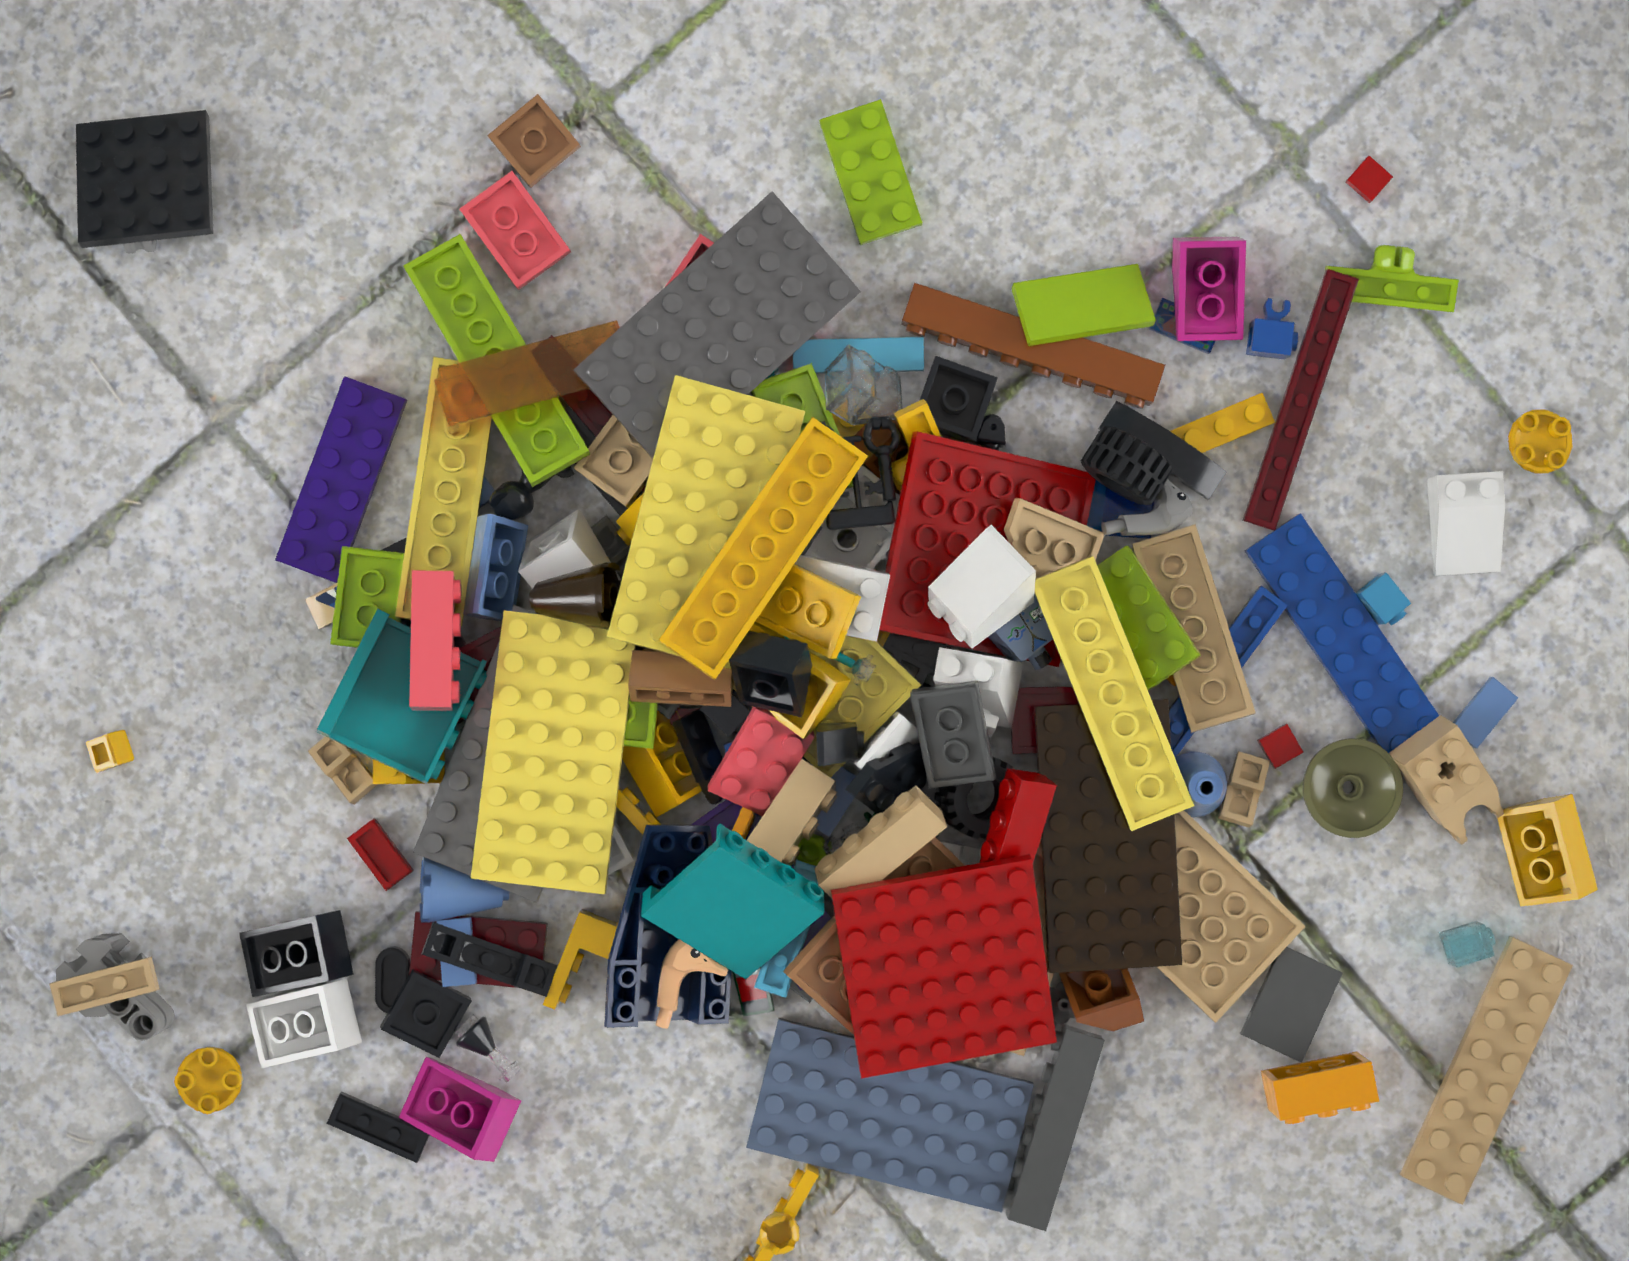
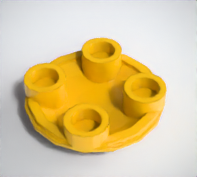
[1508,409,1573,474]
[174,1046,243,1114]

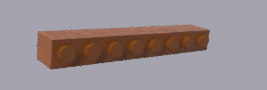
[901,283,1165,409]

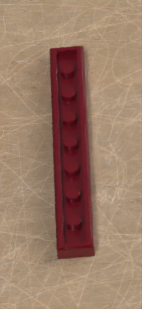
[1242,269,1359,531]

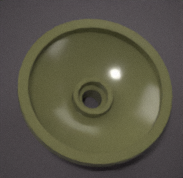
[1303,738,1403,838]

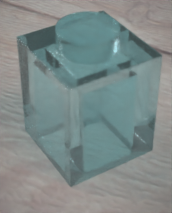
[1439,921,1496,968]

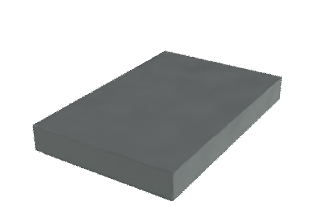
[910,681,996,788]
[1240,947,1343,1063]

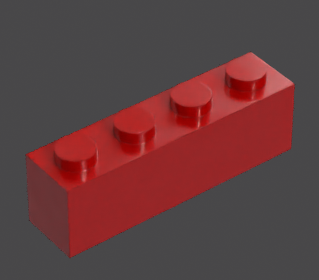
[979,768,1057,863]

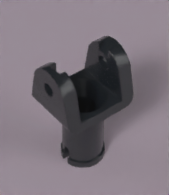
[976,414,1006,451]

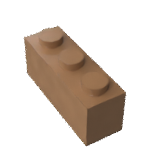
[628,648,734,707]

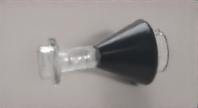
[454,1014,521,1083]

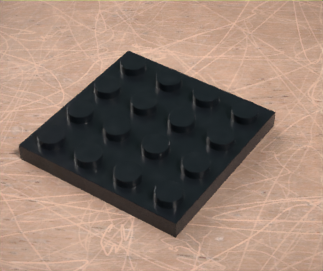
[76,110,213,248]

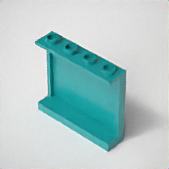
[317,609,487,784]
[641,824,824,979]

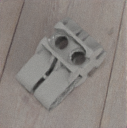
[56,933,175,1041]

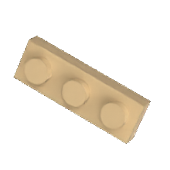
[49,956,160,1016]

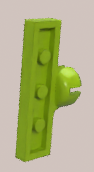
[1325,245,1459,312]

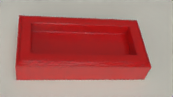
[347,818,414,891]

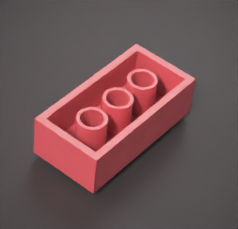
[409,570,462,711]

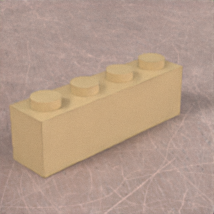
[814,786,947,898]

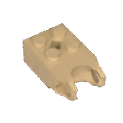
[1389,715,1504,845]

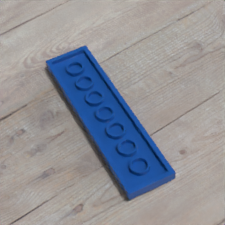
[1245,513,1439,753]

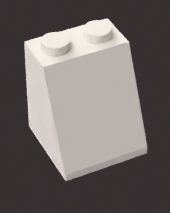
[518,509,621,589]
[928,525,1036,648]
[933,647,1023,728]

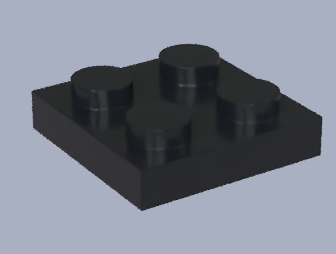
[380,969,472,1058]

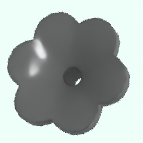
[1049,982,1075,1024]

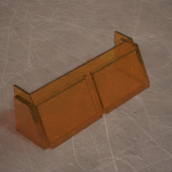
[434,320,620,434]

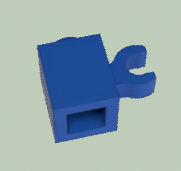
[1246,298,1298,360]

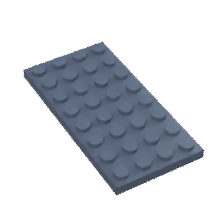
[746,1018,1034,1213]

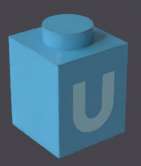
[1356,573,1411,625]

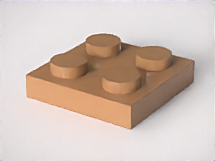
[487,94,581,188]

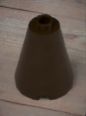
[529,562,621,630]

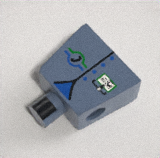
[988,594,1053,670]

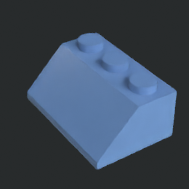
[463,514,528,621]

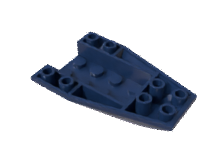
[604,825,732,1028]

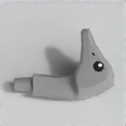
[1101,479,1193,536]

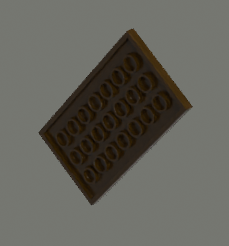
[1034,699,1182,973]

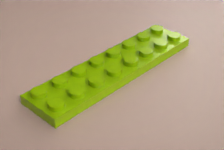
[403,234,590,487]

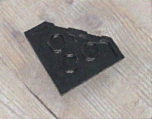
[845,742,927,813]

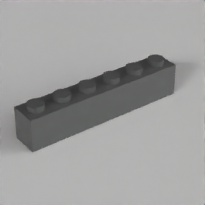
[1002,1024,1105,1231]

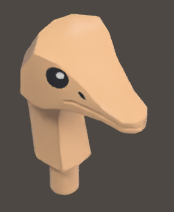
[656,939,728,1029]

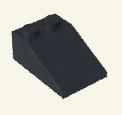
[239,910,354,997]

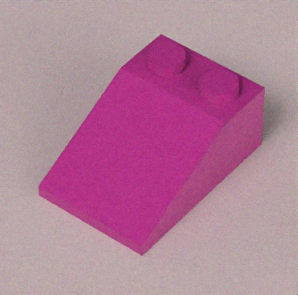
[1172,237,1246,341]
[398,1057,521,1162]

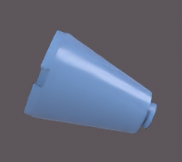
[1175,752,1227,817]
[420,857,509,923]

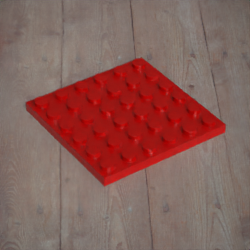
[879,431,1096,667]
[830,854,1057,1079]

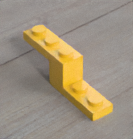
[543,909,619,1010]

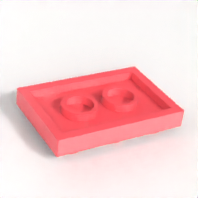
[459,171,571,290]
[707,707,815,816]

